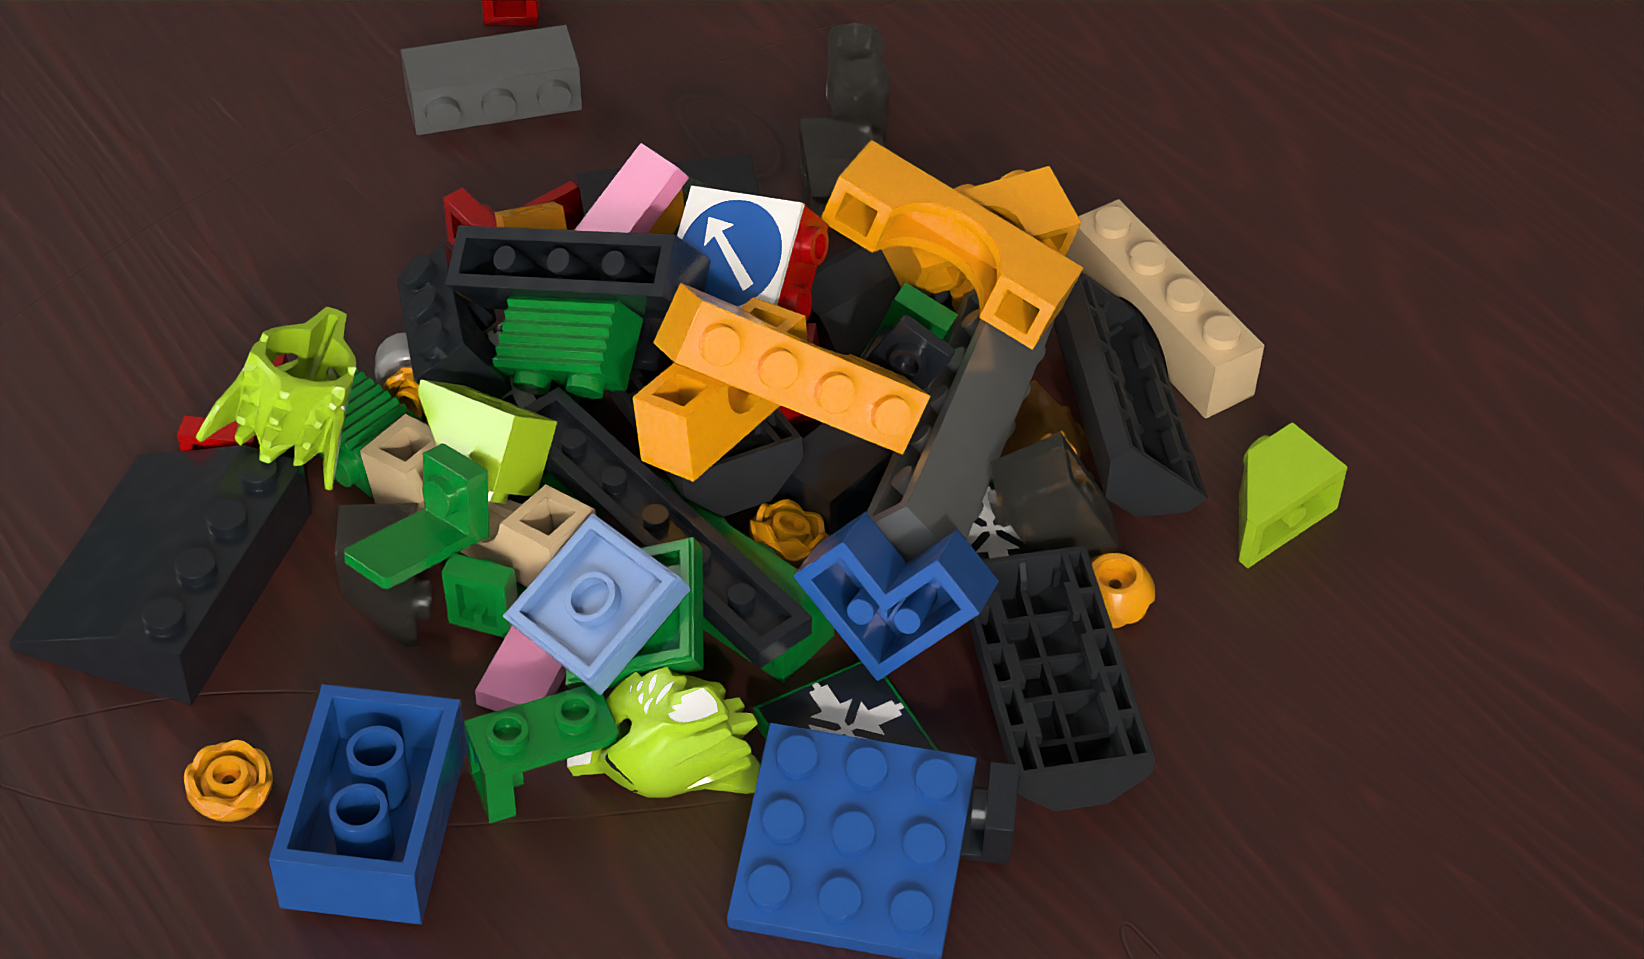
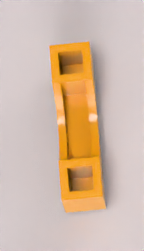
[821,140,1084,350]
[653,283,930,455]

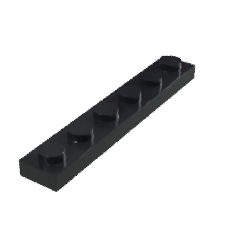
[523,387,812,669]

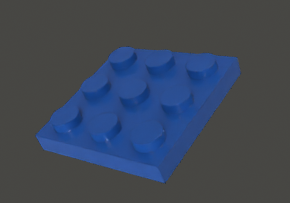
[727,723,977,959]

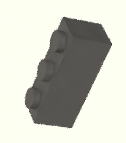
[401,25,582,135]

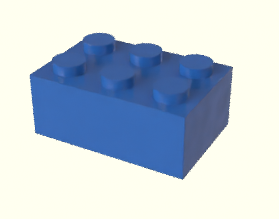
[269,684,467,925]

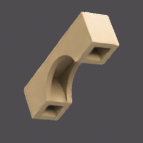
[1066,199,1264,419]
[360,414,596,588]

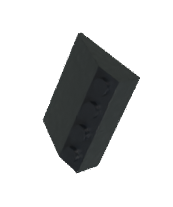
[9,445,312,706]

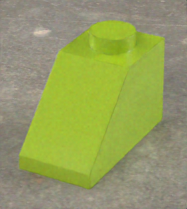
[417,379,557,504]
[1239,422,1347,568]

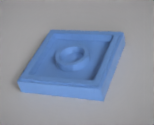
[503,513,691,696]

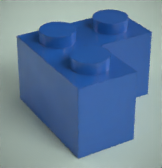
[793,511,999,681]

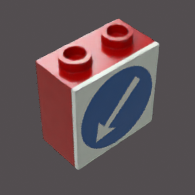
[677,186,829,322]

